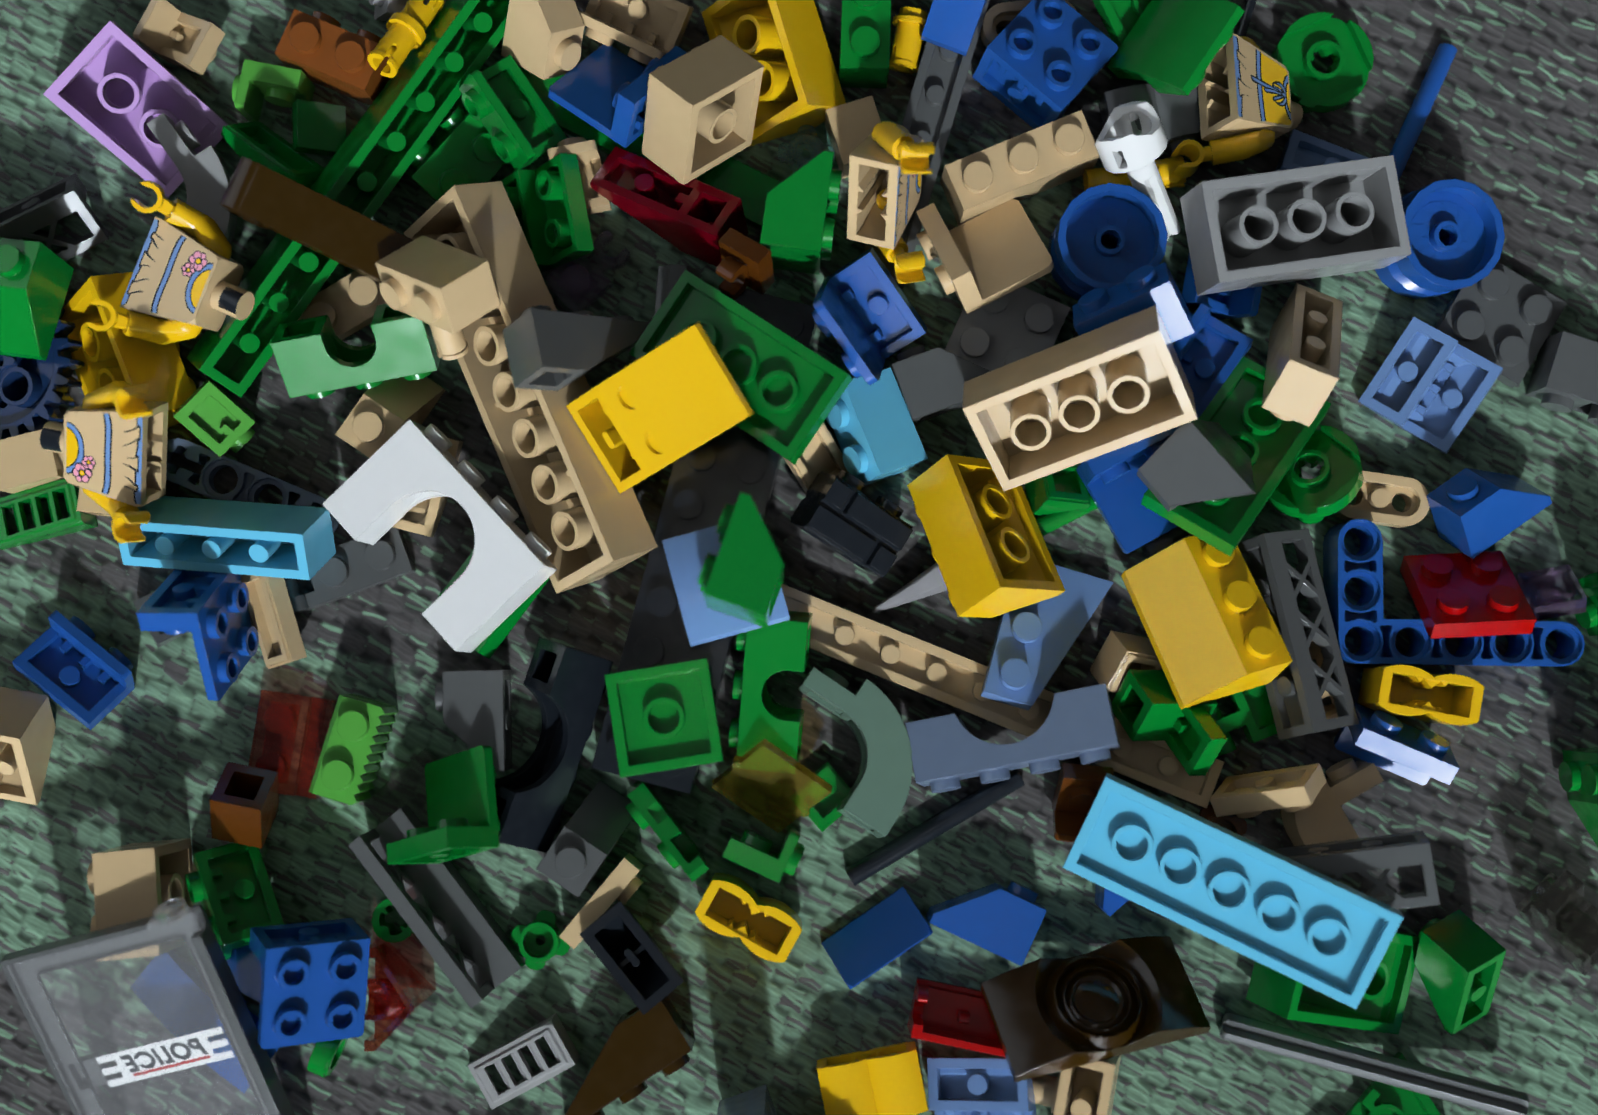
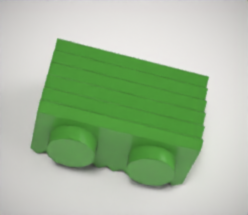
[309,694,398,805]

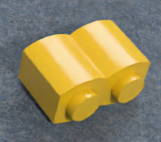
[1358,665,1484,725]
[695,873,802,963]
[817,1041,928,1115]

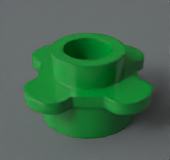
[511,910,570,970]

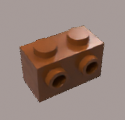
[274,9,390,106]

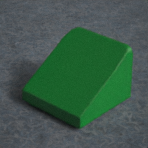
[1025,463,1091,516]

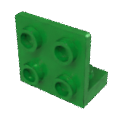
[386,745,500,865]

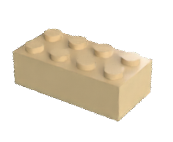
[962,305,1198,492]

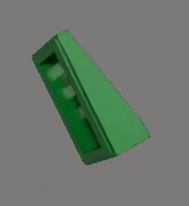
[221,121,325,188]
[0,479,98,550]

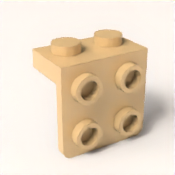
[916,199,1054,314]

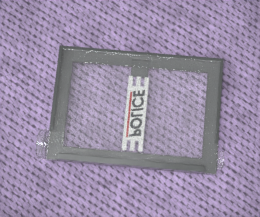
[0,897,295,1115]

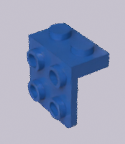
[812,247,927,385]

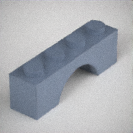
[905,683,1121,793]

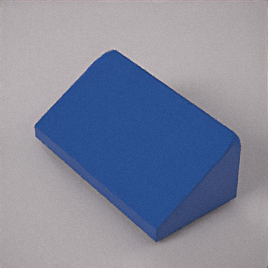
[821,886,933,989]

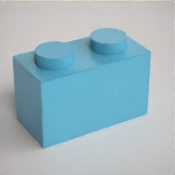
[826,367,928,485]

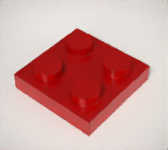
[1400,551,1537,639]

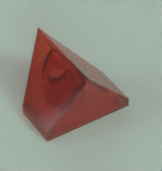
[364,940,436,1051]

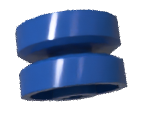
[1375,178,1505,299]
[1048,183,1168,301]

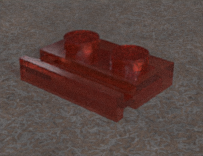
[248,690,337,799]

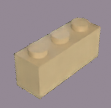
[940,110,1099,226]
[1261,283,1343,427]

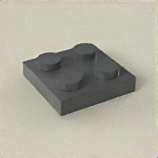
[1434,262,1567,388]

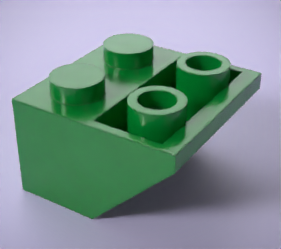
[760,151,842,275]
[698,492,784,628]

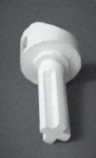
[1094,101,1181,241]

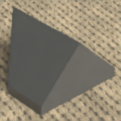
[1137,419,1255,512]

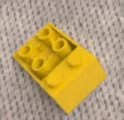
[566,322,754,494]

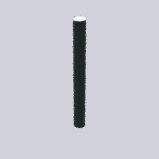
[845,769,1025,886]

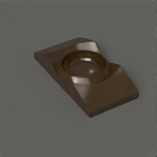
[981,936,1211,1083]

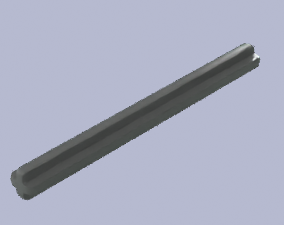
[1219,1013,1529,1115]

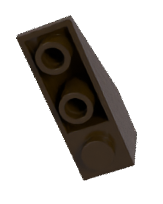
[565,996,695,1115]

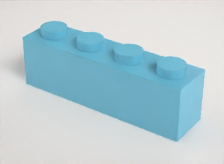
[118,496,336,580]

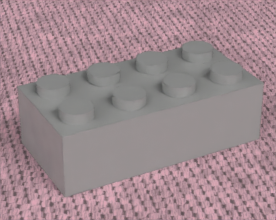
[1180,155,1412,296]

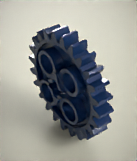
[0,307,85,440]

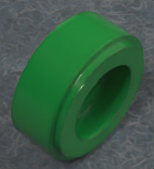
[307,1038,348,1078]

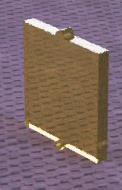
[711,738,832,833]

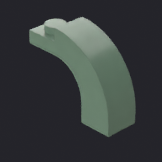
[798,667,913,838]

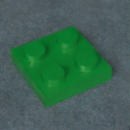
[605,658,724,778]

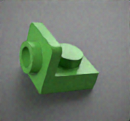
[232,59,315,122]
[173,378,256,457]

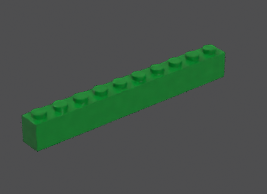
[186,0,509,397]

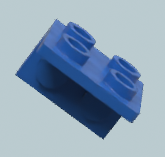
[972,0,1118,129]
[548,44,687,148]
[1076,425,1181,554]
[136,569,259,701]
[249,918,370,1049]

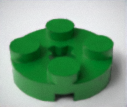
[1272,12,1374,113]
[1268,425,1364,524]

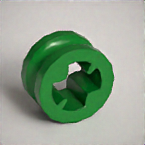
[371,898,414,943]

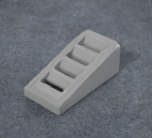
[467,1013,580,1110]

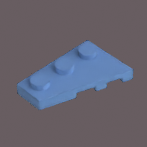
[980,565,1114,710]

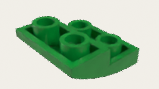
[1106,0,1245,96]
[501,153,594,272]

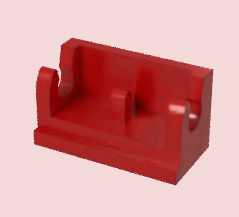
[907,977,1005,1057]

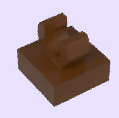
[716,228,775,299]

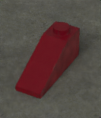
[590,146,748,267]

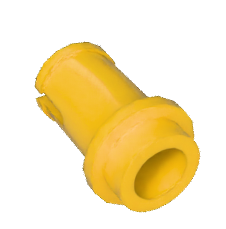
[889,7,928,74]

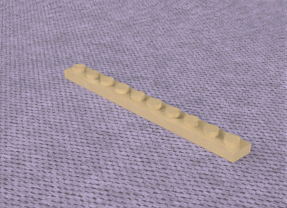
[782,584,1224,809]

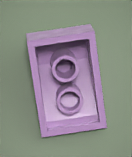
[43,20,229,199]

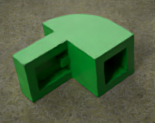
[1111,670,1228,776]

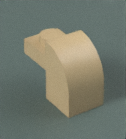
[1281,758,1384,846]

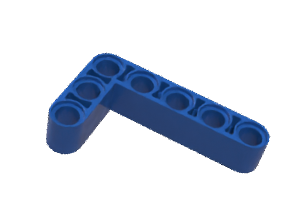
[1323,518,1585,667]

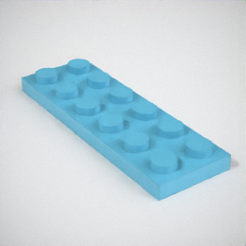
[1063,773,1403,1009]

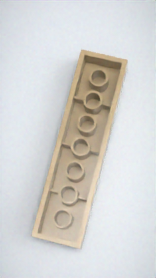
[404,181,658,594]

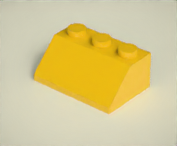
[701,0,846,147]
[61,272,197,428]
[907,454,1065,618]
[1121,536,1293,709]

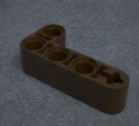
[219,157,413,283]

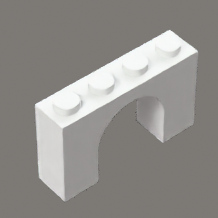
[323,419,558,653]

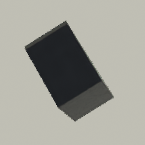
[580,901,684,1015]

